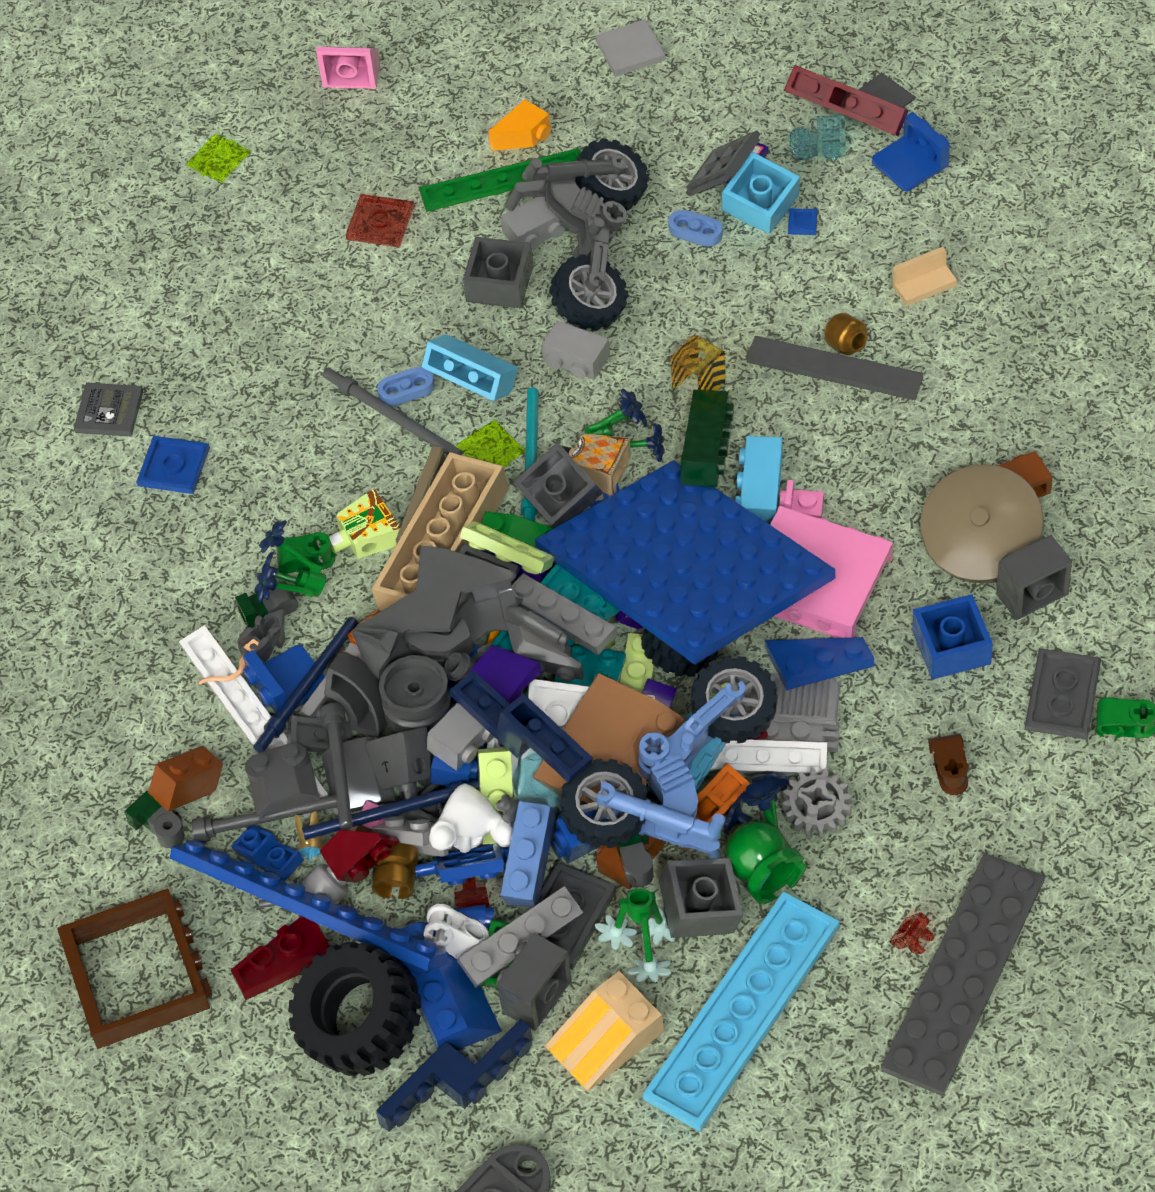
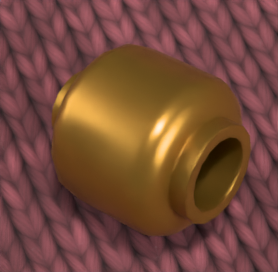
[824,313,868,355]

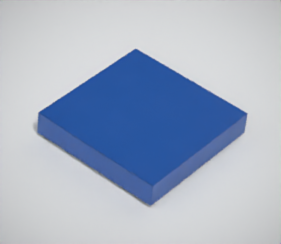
[136,436,210,494]

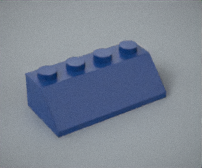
[394,922,502,1051]

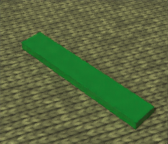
[419,148,581,212]

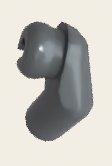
[496,794,519,824]

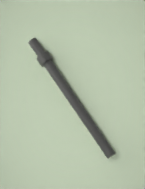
[322,367,463,455]

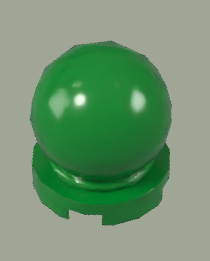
[725,820,807,904]

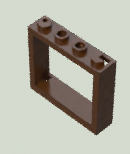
[57,888,213,1049]

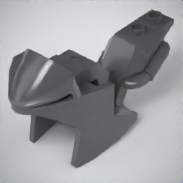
[352,546,584,681]

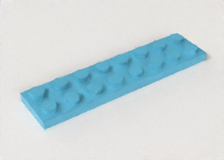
[643,892,840,1132]

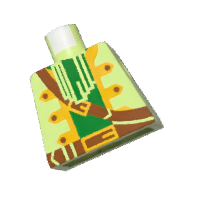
[329,489,400,559]

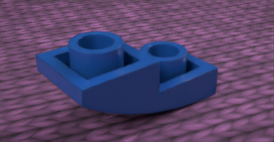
[231,825,304,882]

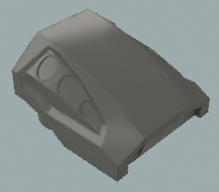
[321,737,397,818]

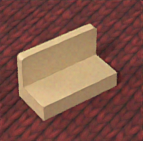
[893,247,957,306]

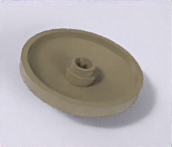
[920,464,1044,583]

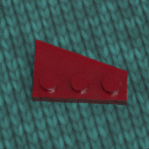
[231,915,330,1000]

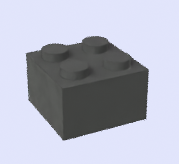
[463,236,533,308]
[513,442,603,528]
[996,535,1072,621]
[659,858,743,938]
[497,933,572,1031]

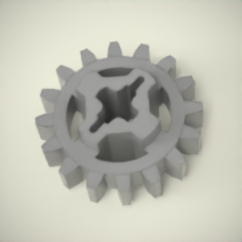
[782,768,852,838]

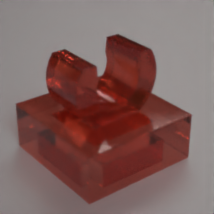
[454,877,490,908]
[889,912,935,954]

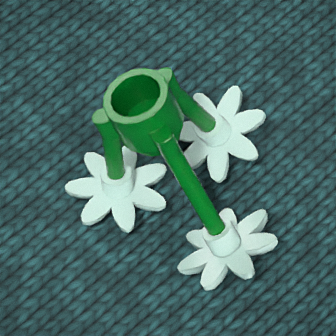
[595,888,675,982]

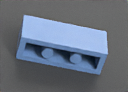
[500,801,556,908]

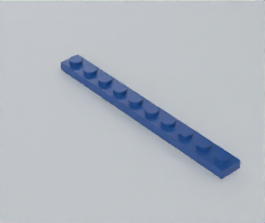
[169,840,448,971]

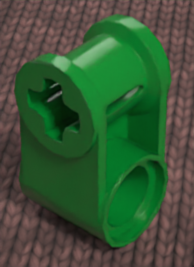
[276,532,336,574]
[1096,697,1155,738]

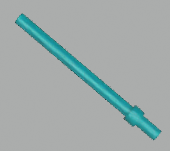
[521,387,539,522]

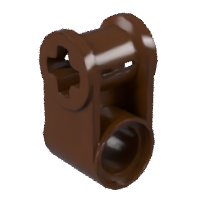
[928,733,968,795]

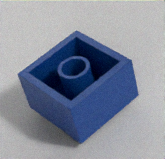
[912,594,993,680]

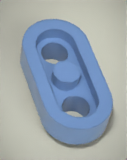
[668,210,723,247]
[377,367,435,406]

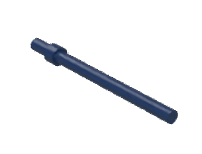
[253,617,358,753]
[302,779,479,840]

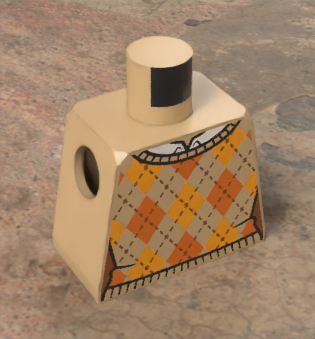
[561,434,631,495]

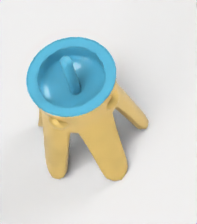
[295,811,327,861]

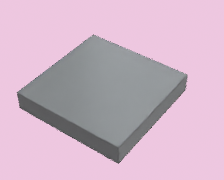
[595,19,665,77]

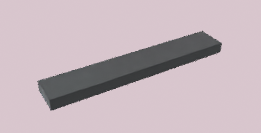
[746,336,923,401]

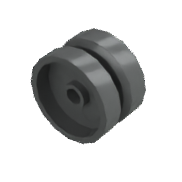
[379,655,452,734]

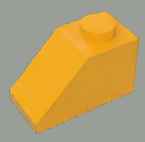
[488,99,551,151]

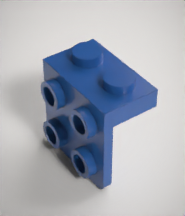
[872,112,950,192]
[243,645,325,714]

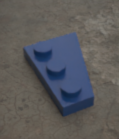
[765,637,874,690]

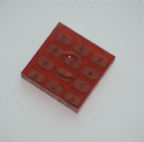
[345,194,415,248]

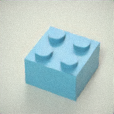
[722,152,800,234]

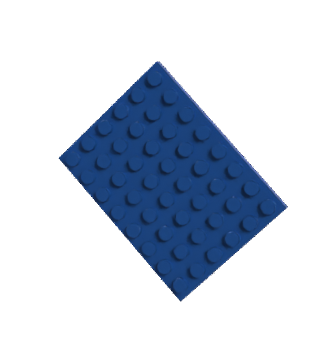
[535,460,836,664]

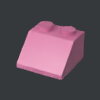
[316,46,380,89]

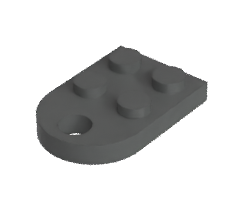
[456,1145,551,1192]

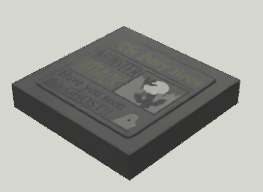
[74,382,143,437]

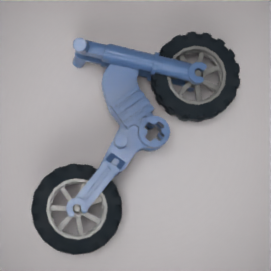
[561,656,778,859]

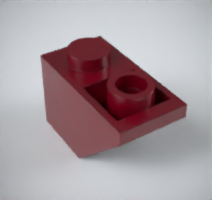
[319,830,400,883]

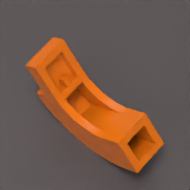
[680,763,751,850]

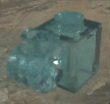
[789,115,846,160]

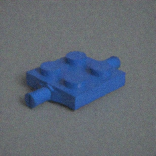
[415,843,510,885]

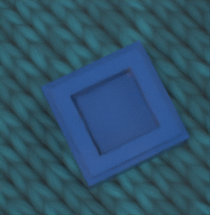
[788,208,818,235]

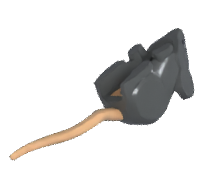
[199,609,285,685]

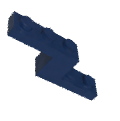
[450,670,593,783]
[376,1019,533,1132]

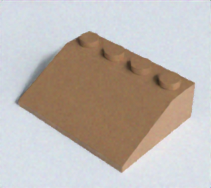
[532,673,686,813]

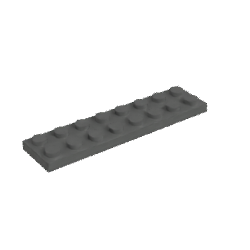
[881,853,1045,1096]

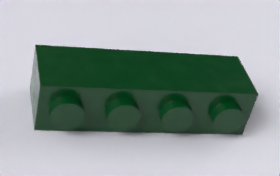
[681,389,734,487]

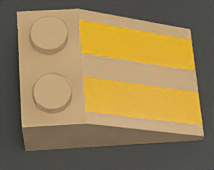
[545,971,664,1092]

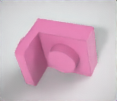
[780,479,824,518]

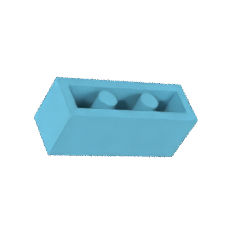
[422,334,518,401]
[735,436,783,525]

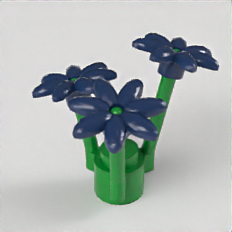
[585,389,665,462]
[254,520,326,603]

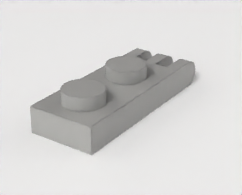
[758,720,839,752]

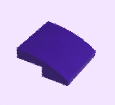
[469,645,542,704]

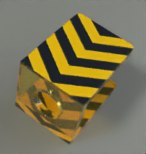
[671,334,725,391]

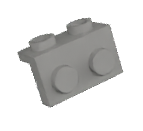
[372,816,449,857]

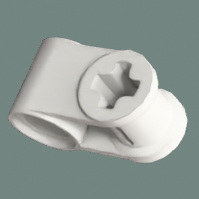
[424,904,489,959]

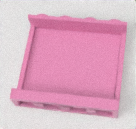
[770,506,893,638]

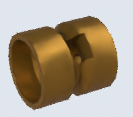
[371,843,419,899]

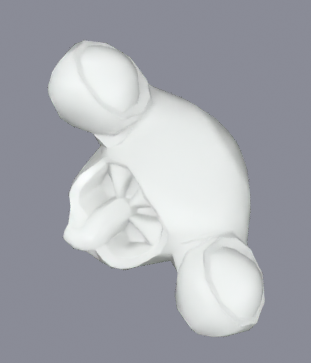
[429,783,514,853]

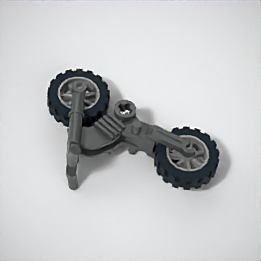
[504,139,649,331]

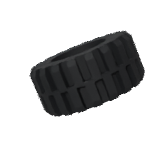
[288,941,421,1076]

